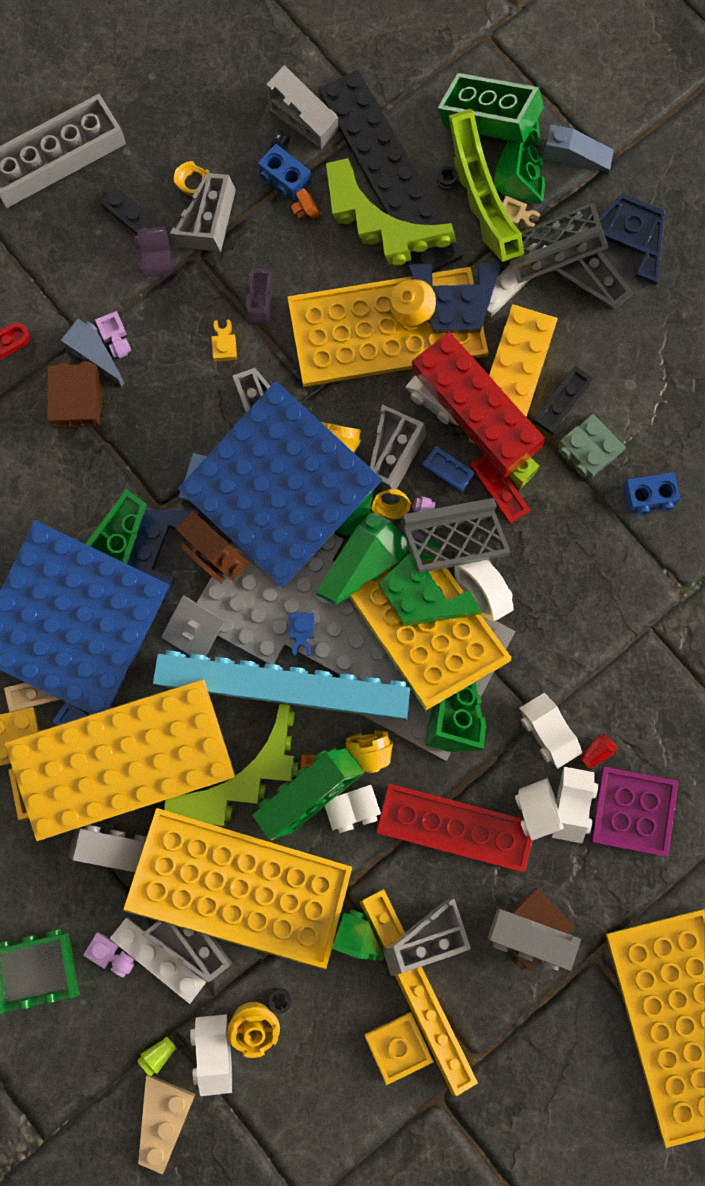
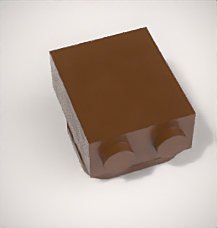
[47,362,102,428]
[176,511,249,584]
[503,888,575,972]

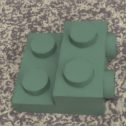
[557,414,626,480]

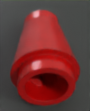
[580,733,618,769]

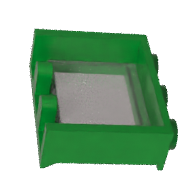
[0,929,80,1014]

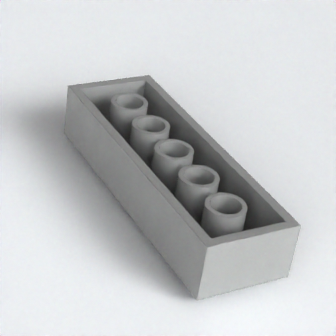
[0,94,126,208]

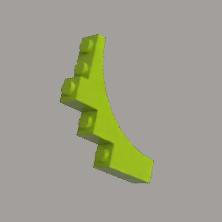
[449,109,524,262]
[326,158,456,265]
[164,704,299,826]

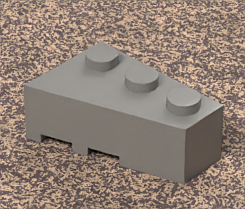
[267,65,338,149]
[169,173,236,252]
[488,908,581,971]

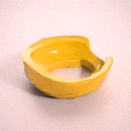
[174,161,210,196]
[371,489,411,520]

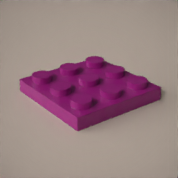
[591,767,679,857]

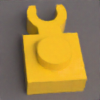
[212,319,237,362]

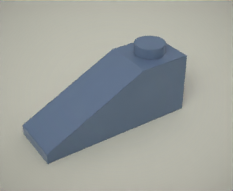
[543,124,614,172]
[61,319,125,387]

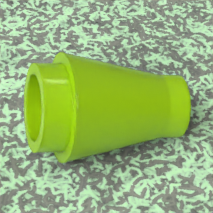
[137,1037,177,1077]

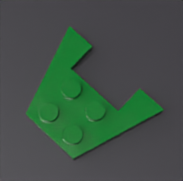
[379,537,482,627]

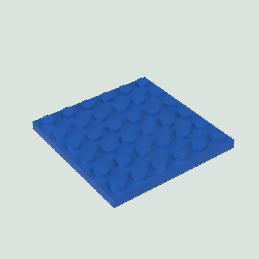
[178,381,383,588]
[0,520,170,714]

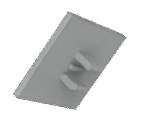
[161,596,225,656]

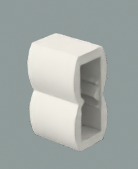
[325,785,381,833]

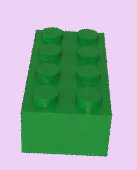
[438,73,544,143]
[252,748,364,840]

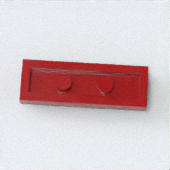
[469,455,530,525]

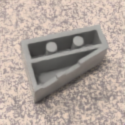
[232,368,270,414]
[370,405,427,490]
[68,825,147,872]
[383,898,471,976]
[142,921,233,982]

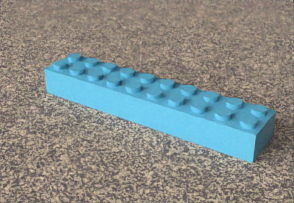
[153,650,412,721]

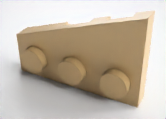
[138,1074,195,1175]

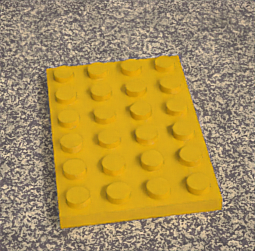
[349,560,512,710]

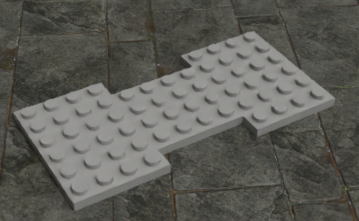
[197,534,516,762]

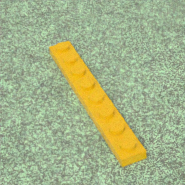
[360,890,478,1096]

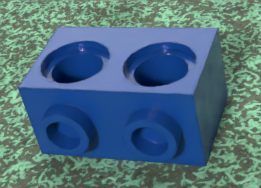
[258,144,311,201]
[622,472,681,515]

